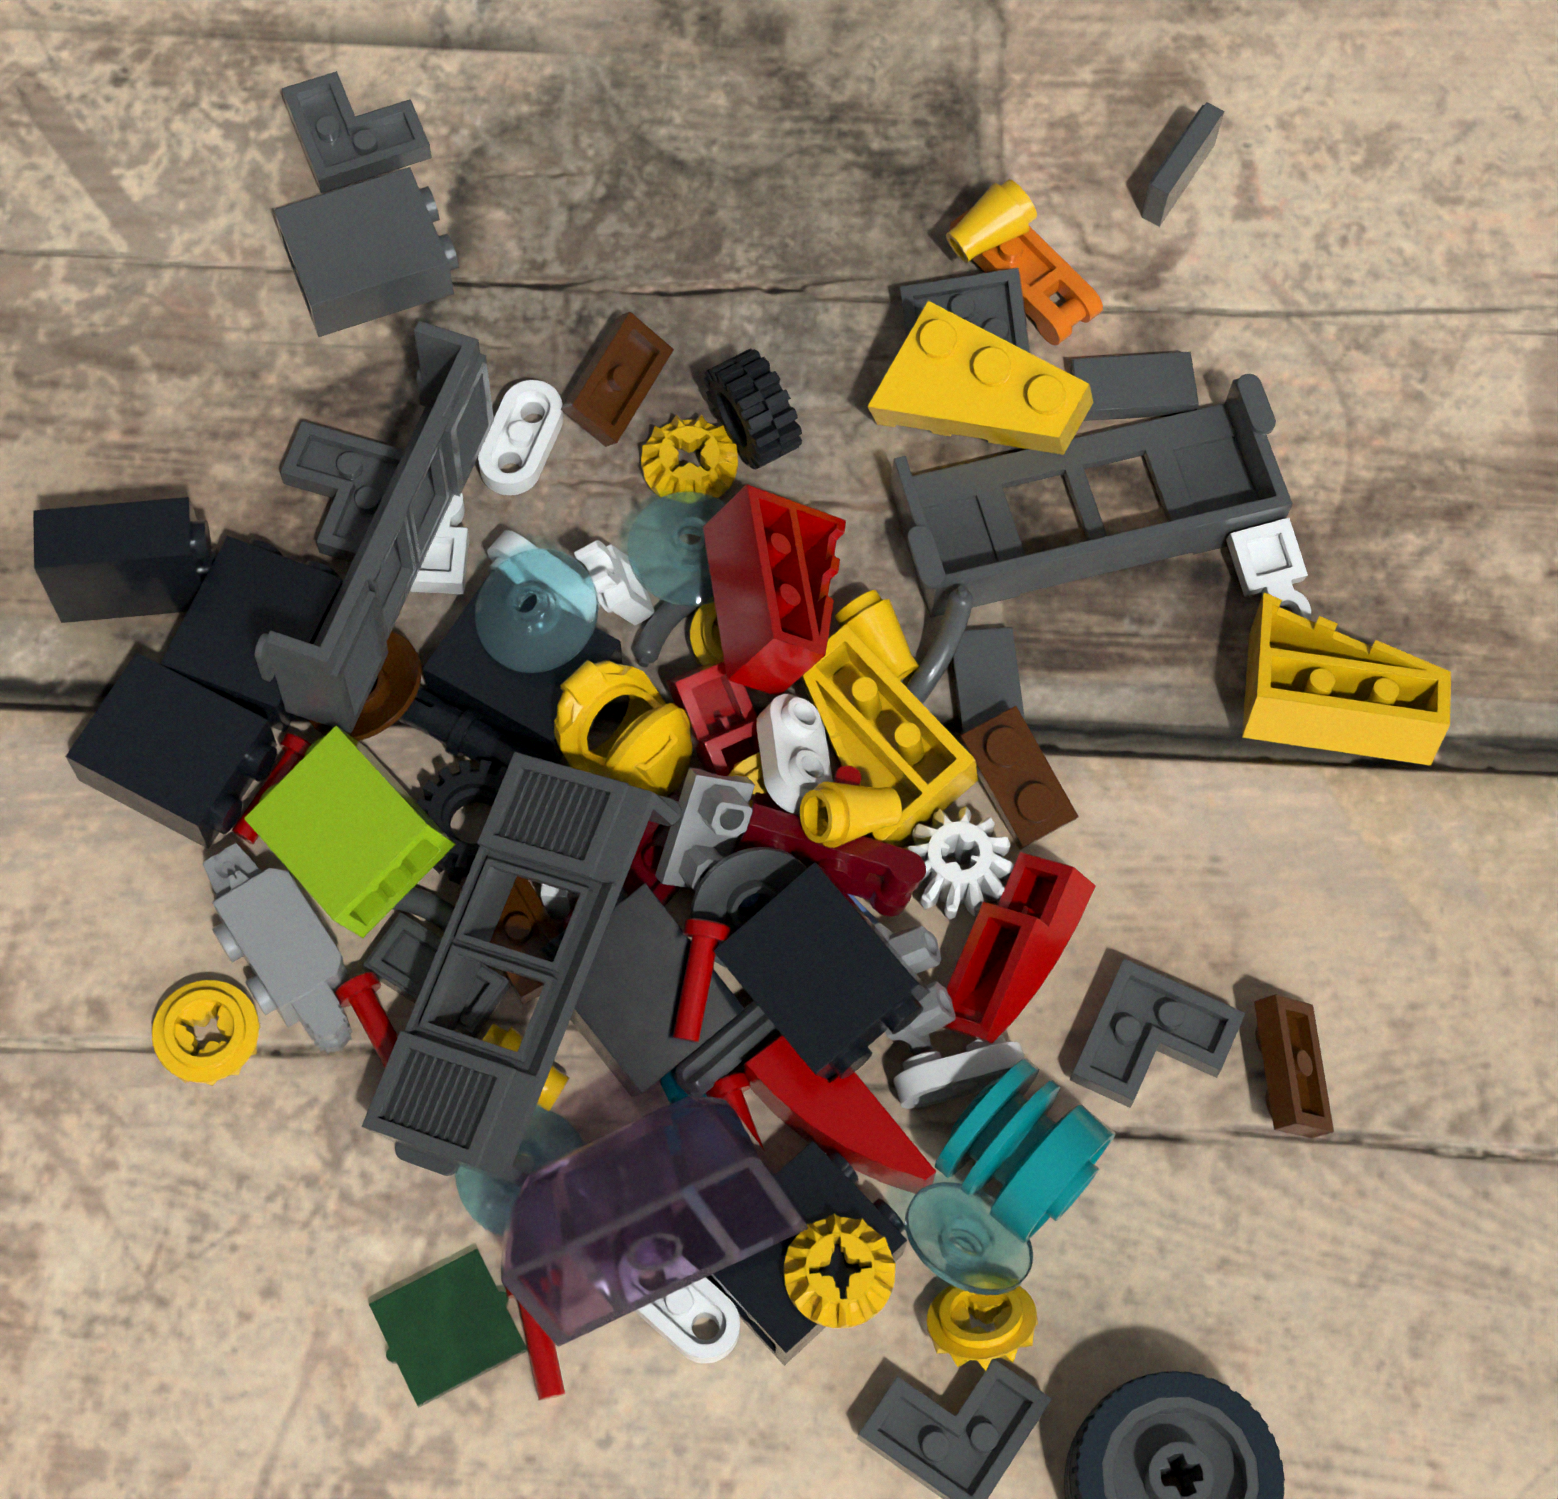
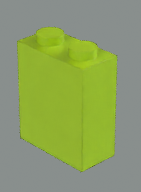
[244,726,456,938]

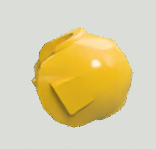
[554,660,692,797]

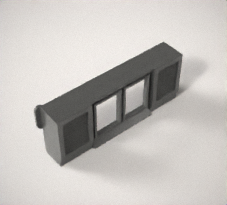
[255,321,494,733]
[890,374,1293,618]
[361,752,682,1191]

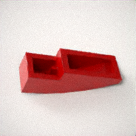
[666,657,792,814]
[943,852,1096,1044]
[745,1035,936,1196]

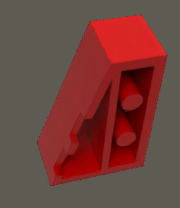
[703,484,846,696]

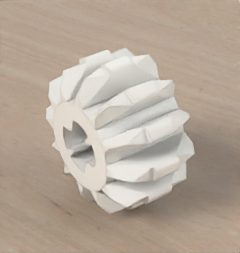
[905,806,1014,920]

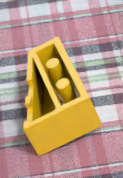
[867,301,1094,455]
[1242,592,1451,766]
[801,624,978,848]

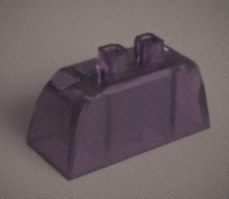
[501,1096,808,1347]

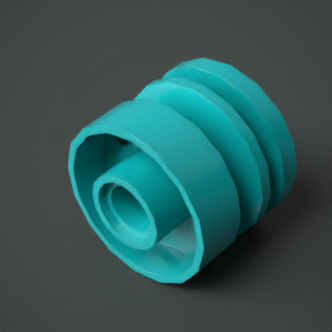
[934,1058,1116,1243]

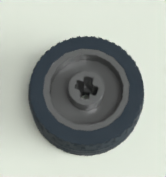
[1064,1371,1285,1499]

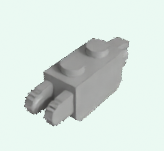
[203,843,352,1054]

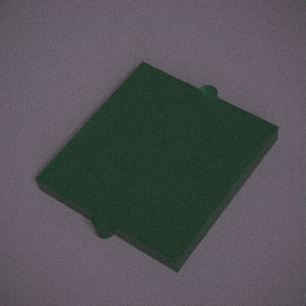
[369,1249,527,1408]

